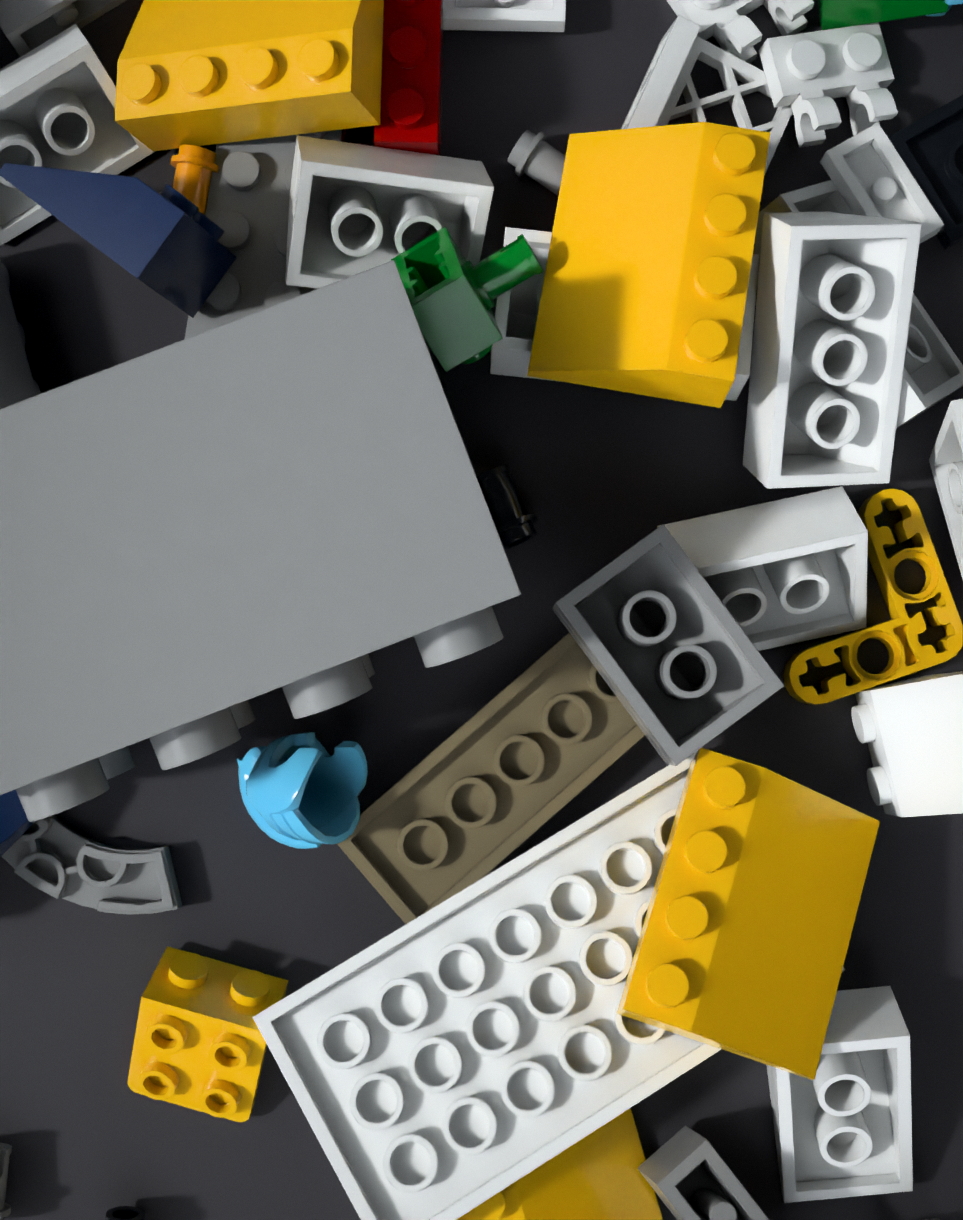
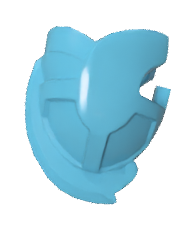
[237,732,368,849]

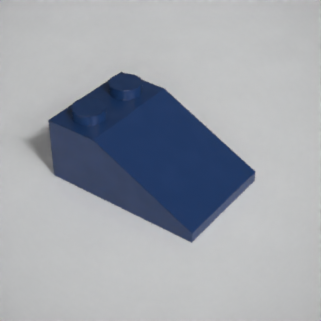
[0,163,237,318]

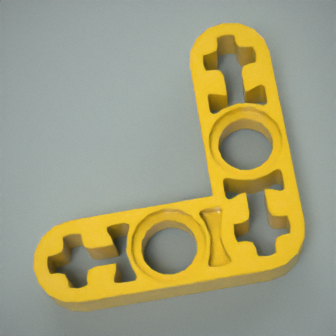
[783,488,963,705]

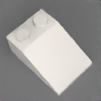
[851,671,963,817]
[766,986,913,1203]

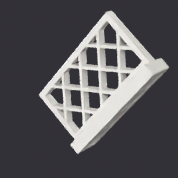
[621,15,792,175]

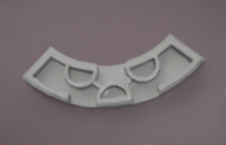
[1,815,182,915]

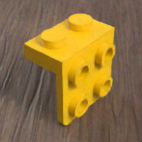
[127,946,289,1122]

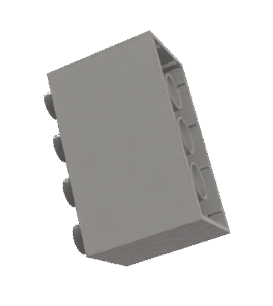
[0,260,521,822]

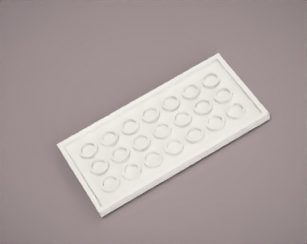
[253,750,845,1220]

